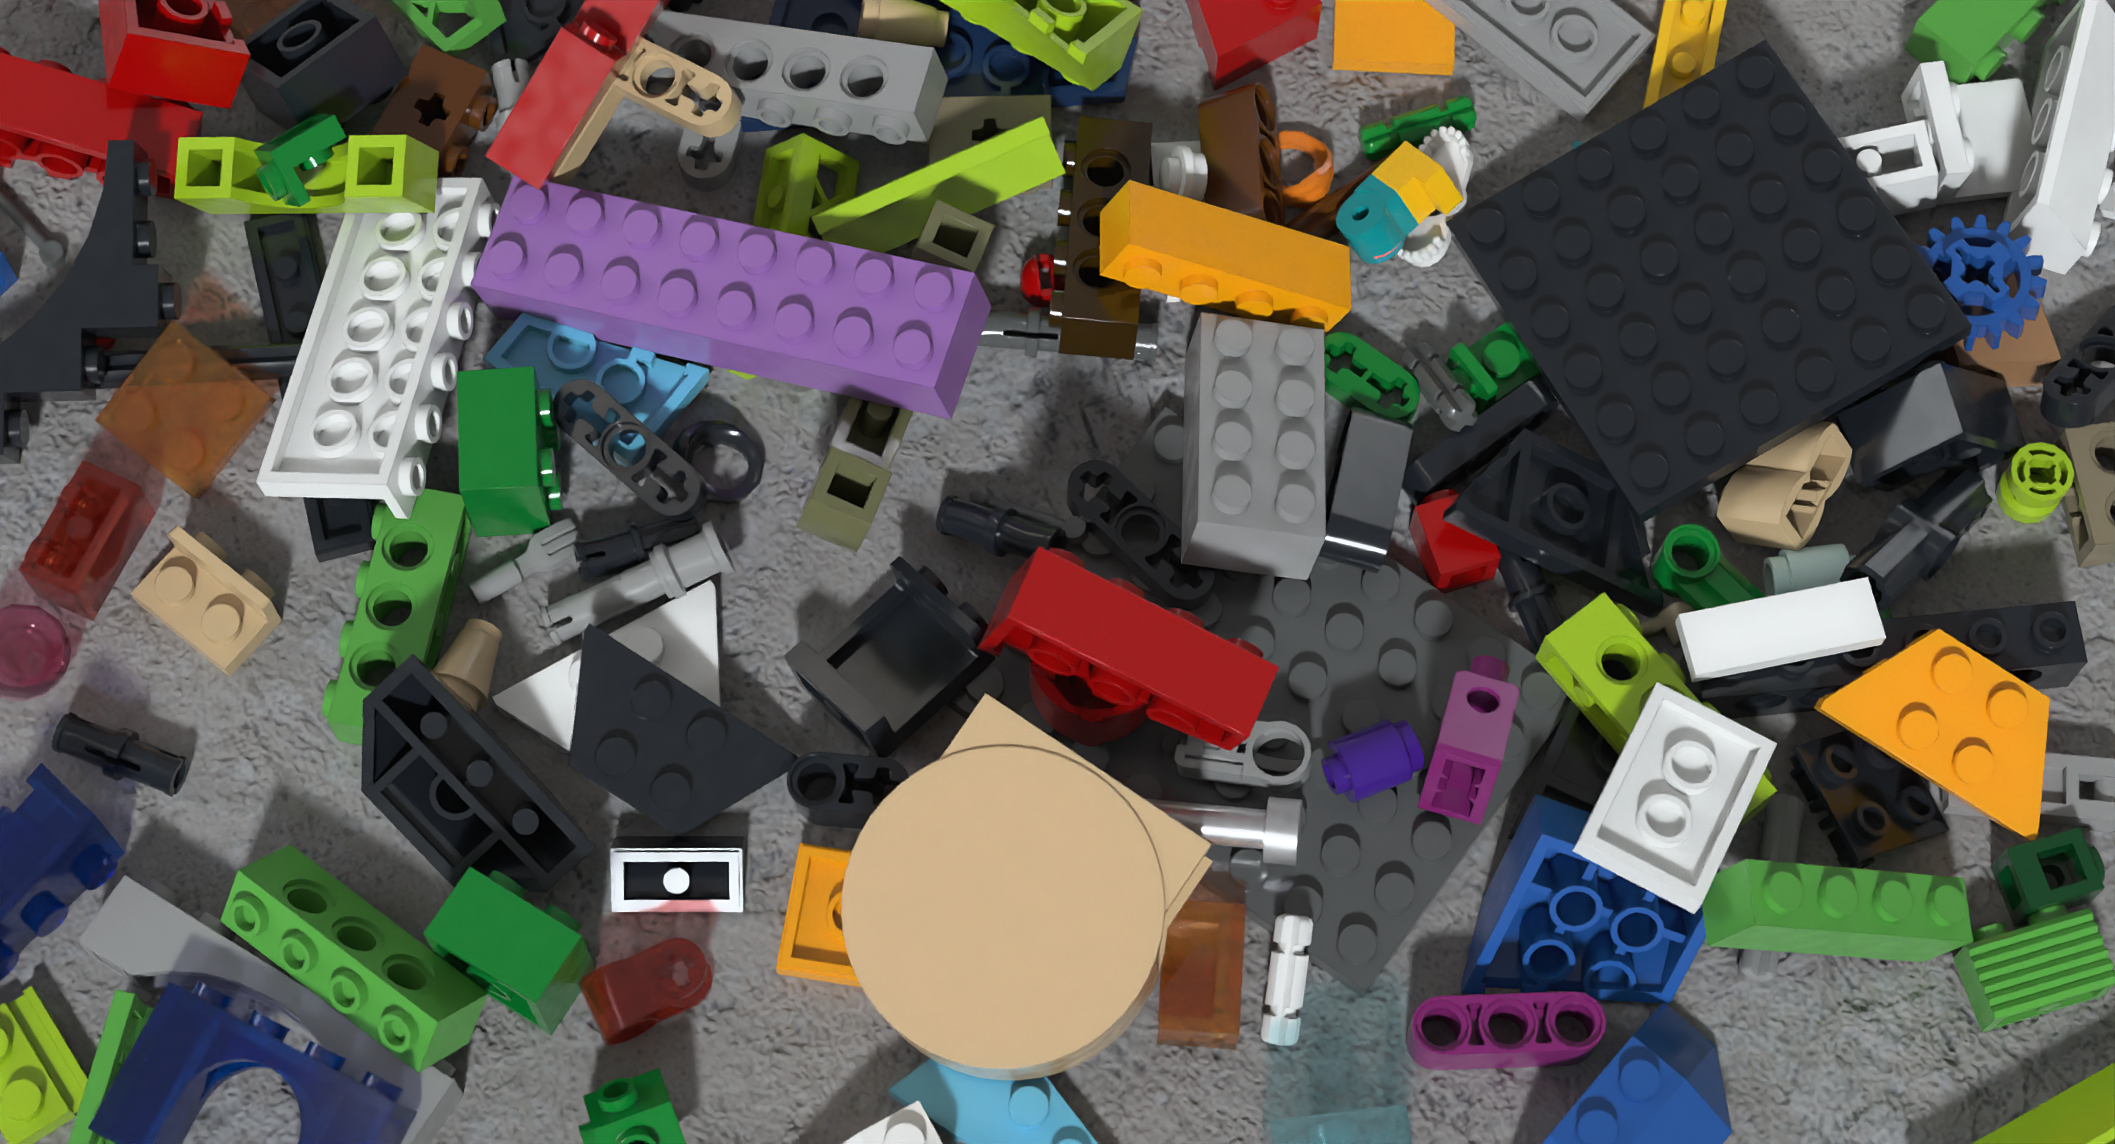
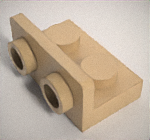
[131,525,282,677]

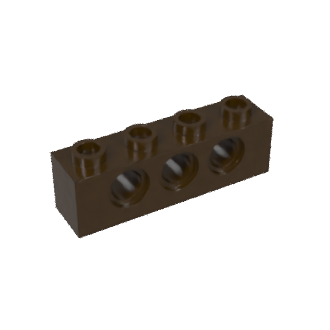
[1048,116,1153,360]

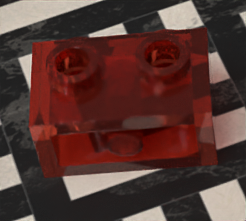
[18,460,156,621]

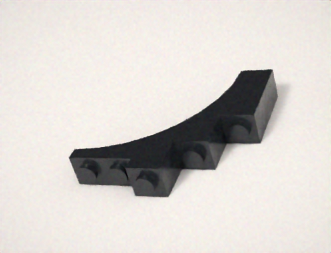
[0,140,182,464]

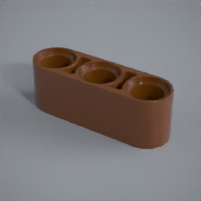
[1198,82,1286,227]

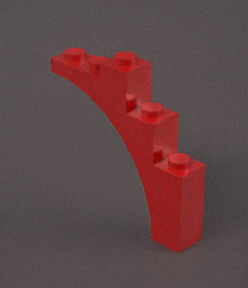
[485,0,670,190]

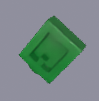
[254,113,347,207]
[1446,323,1542,415]

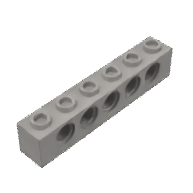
[623,10,948,144]

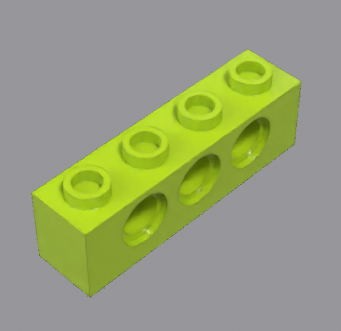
[1535,592,1777,831]

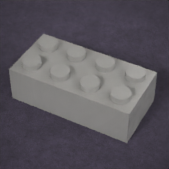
[1181,312,1326,580]

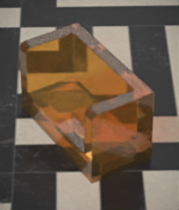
[1157,900,1246,1050]

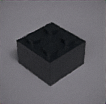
[241,0,409,130]

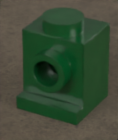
[1991,827,2105,927]

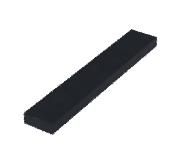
[244,214,376,563]

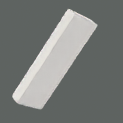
[1675,577,1886,682]

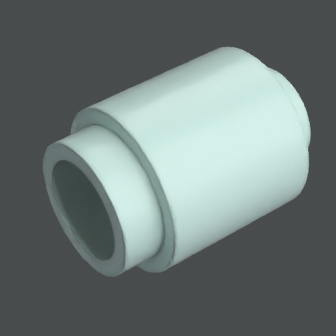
[1763,543,1857,597]

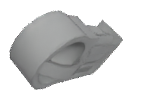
[1175,720,1313,793]

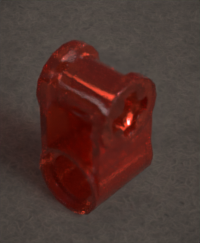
[579,937,713,1046]

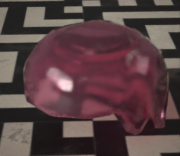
[0,604,71,702]

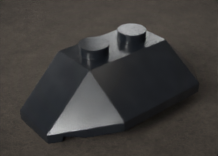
[361,654,596,892]

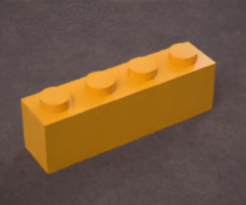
[1100,180,1352,335]

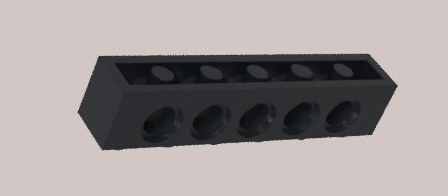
[1679,601,2088,719]

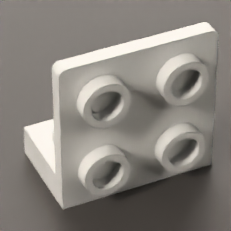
[1901,61,2039,205]

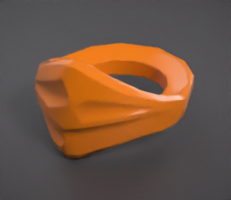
[1278,130,1334,209]

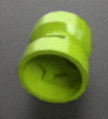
[1995,442,2074,524]

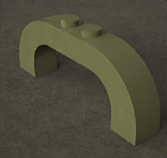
[795,200,995,553]

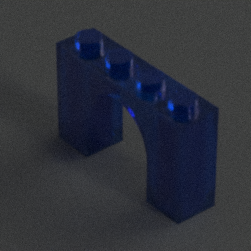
[88,980,418,1144]

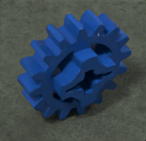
[1915,215,2047,351]

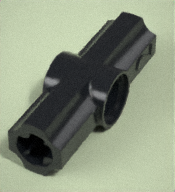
[1839,468,1993,612]

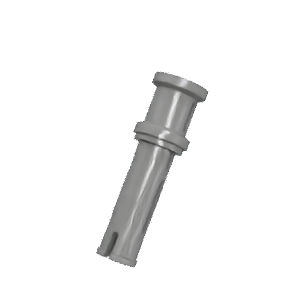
[540,520,736,645]

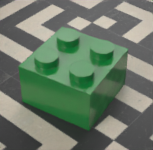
[456,366,563,537]
[423,867,596,1036]

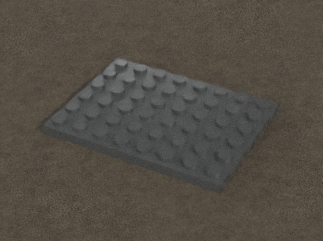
[946,406,1571,998]

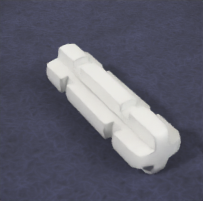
[1261,914,1313,1046]

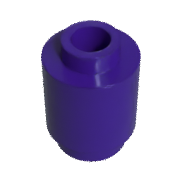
[1321,719,1424,803]

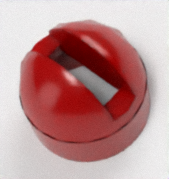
[1020,254,1065,308]

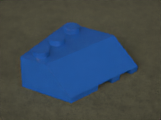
[1460,794,1720,1004]

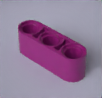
[1405,992,1606,1070]

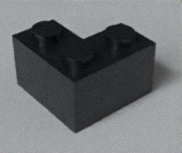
[1835,361,2026,492]

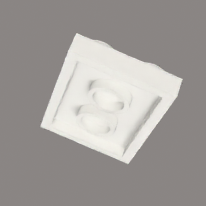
[1573,682,1777,914]

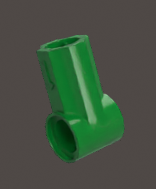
[1650,524,1766,611]

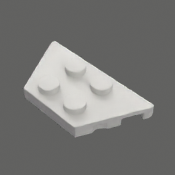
[492,579,722,753]

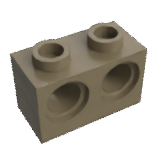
[2054,421,2115,568]

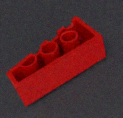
[98,0,251,109]
[1186,0,1322,92]
[0,46,203,201]
[978,546,1279,751]

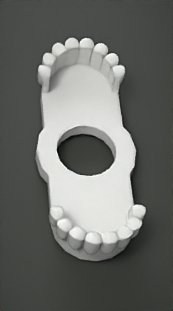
[1397,126,1474,267]

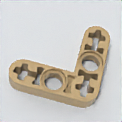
[551,38,741,186]

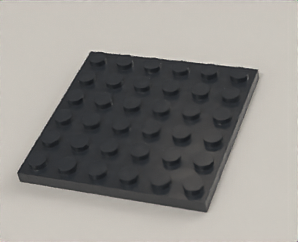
[1446,39,1972,524]

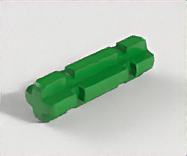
[1358,95,1477,161]

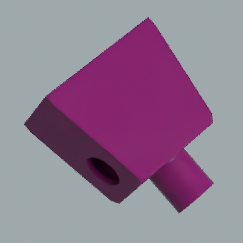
[1417,655,1520,825]

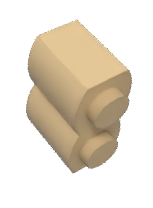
[1717,421,1852,551]

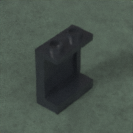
[783,556,996,758]

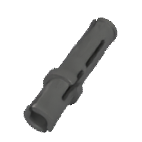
[978,307,1158,362]

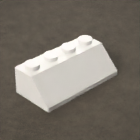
[2002,0,2115,275]

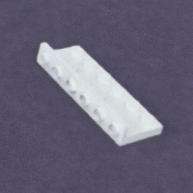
[256,178,501,519]

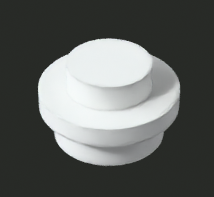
[1159,146,1207,201]

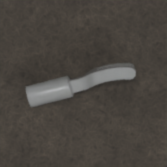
[467,518,586,606]

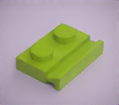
[0,986,89,1144]

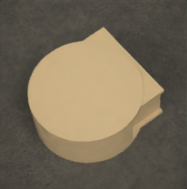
[841,693,1213,1080]

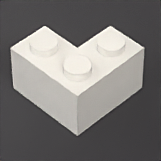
[1838,120,1938,216]

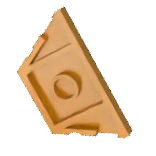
[1814,629,2050,842]

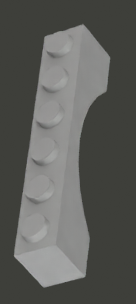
[77,875,464,1144]

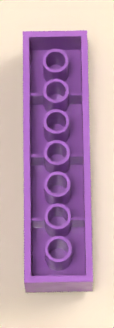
[470,175,992,420]

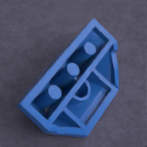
[1542,1002,1732,1144]

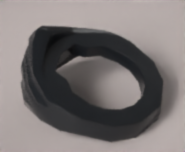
[672,420,764,504]

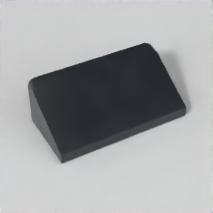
[610,836,745,912]

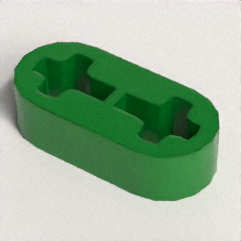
[1324,332,1420,423]

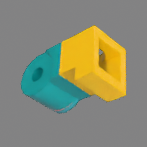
[1336,141,1464,264]

